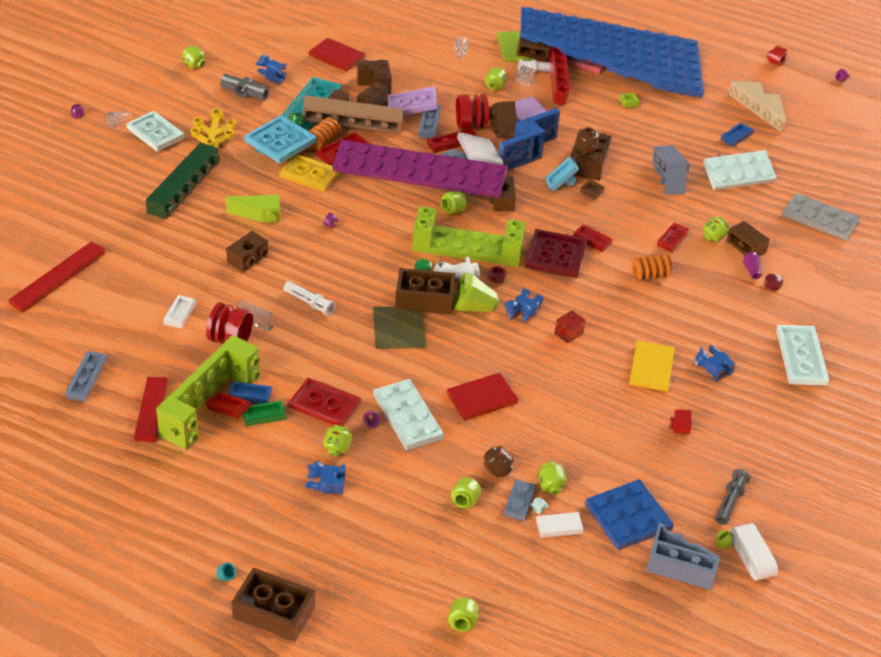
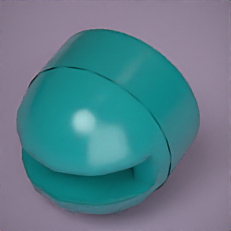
[216,562,236,581]

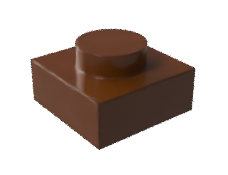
[580,179,604,200]

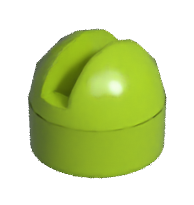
[715,530,733,549]

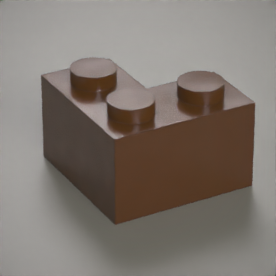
[356,59,392,94]
[489,101,517,138]

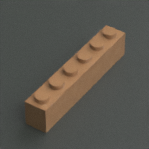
[302,95,403,134]

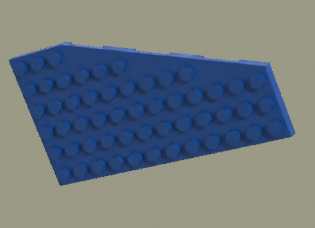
[519,7,704,98]

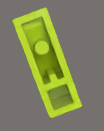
[225,195,280,223]

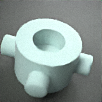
[529,497,548,514]

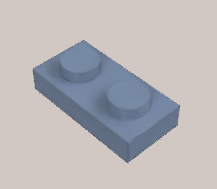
[504,479,536,521]

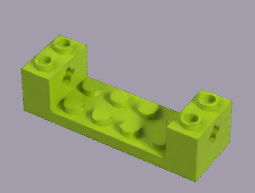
[412,206,526,267]
[156,335,260,450]

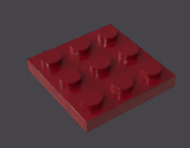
[524,228,588,278]

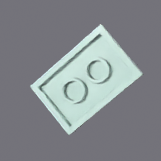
[126,111,185,152]

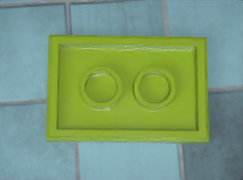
[496,31,535,62]

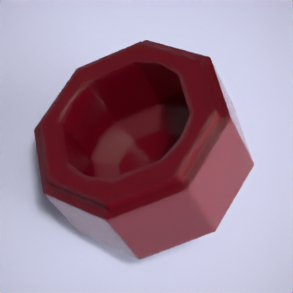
[488,266,507,284]
[764,274,783,290]

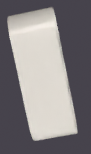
[730,523,778,581]

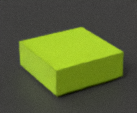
[619,93,640,108]

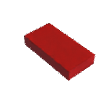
[573,224,612,252]
[206,391,251,419]

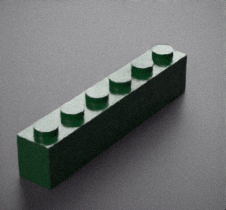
[146,142,220,220]

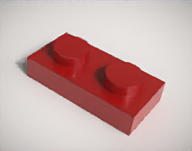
[657,222,689,253]

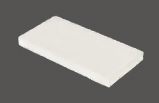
[457,132,503,165]

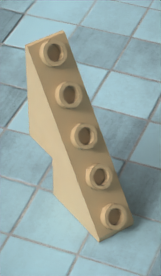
[729,81,786,132]

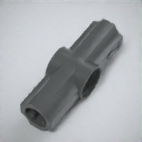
[220,74,269,101]

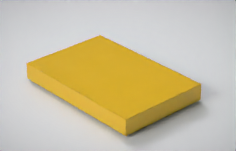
[279,154,341,192]
[629,340,675,392]

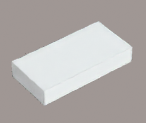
[163,295,196,329]
[536,512,583,538]

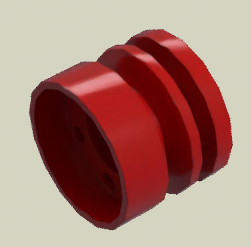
[455,94,490,130]
[206,302,254,344]

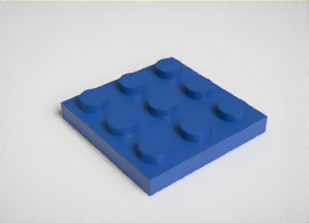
[585,479,674,551]

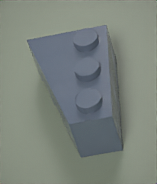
[652,145,689,195]
[646,522,720,590]

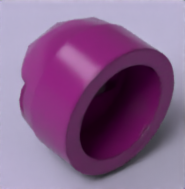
[835,68,849,82]
[71,104,85,118]
[323,212,338,228]
[363,410,380,428]

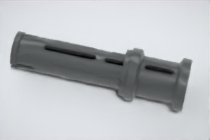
[715,469,751,525]

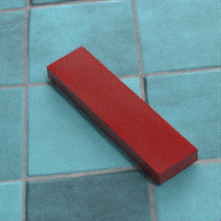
[134,377,168,442]

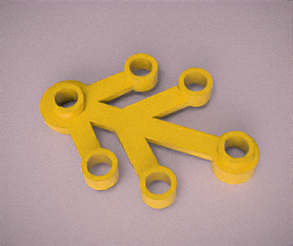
[191,108,237,148]

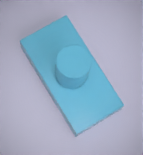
[545,156,579,192]

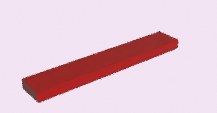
[8,241,105,312]

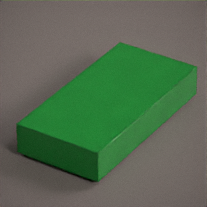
[243,400,286,426]

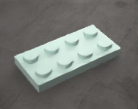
[703,150,777,191]
[776,325,829,386]
[373,379,444,451]

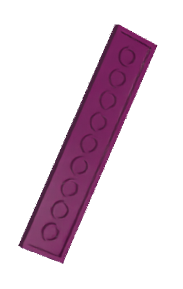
[332,140,508,198]

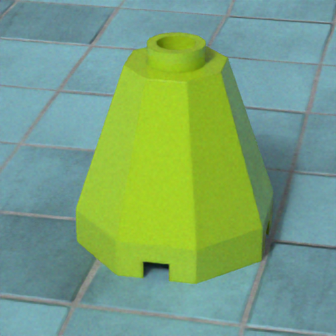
[452,273,499,312]

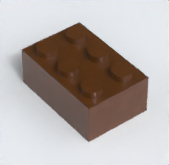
[570,129,612,181]
[395,268,455,314]
[231,567,315,642]

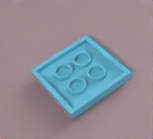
[244,115,317,164]

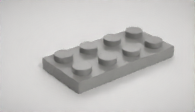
[782,193,860,241]

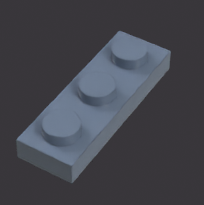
[418,105,441,139]
[65,351,107,402]

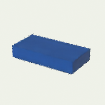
[720,123,754,147]
[228,381,272,404]

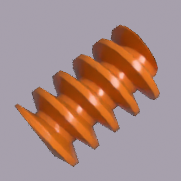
[308,117,341,151]
[631,254,672,280]

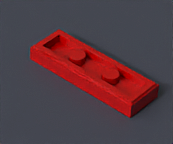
[427,128,477,153]

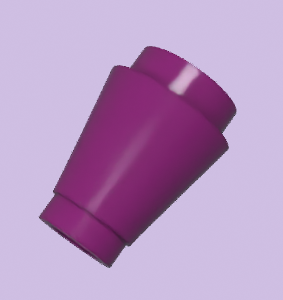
[743,252,762,280]

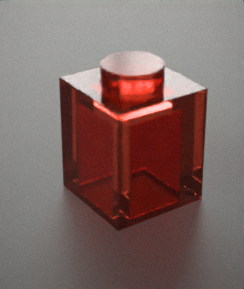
[554,310,586,344]

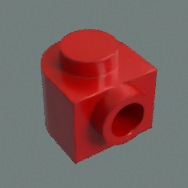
[767,45,788,67]
[669,409,692,435]

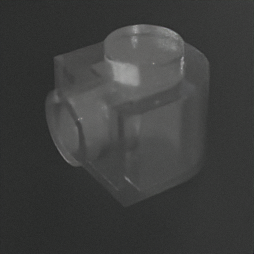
[515,65,535,87]

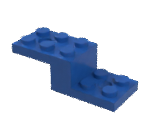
[499,108,560,171]

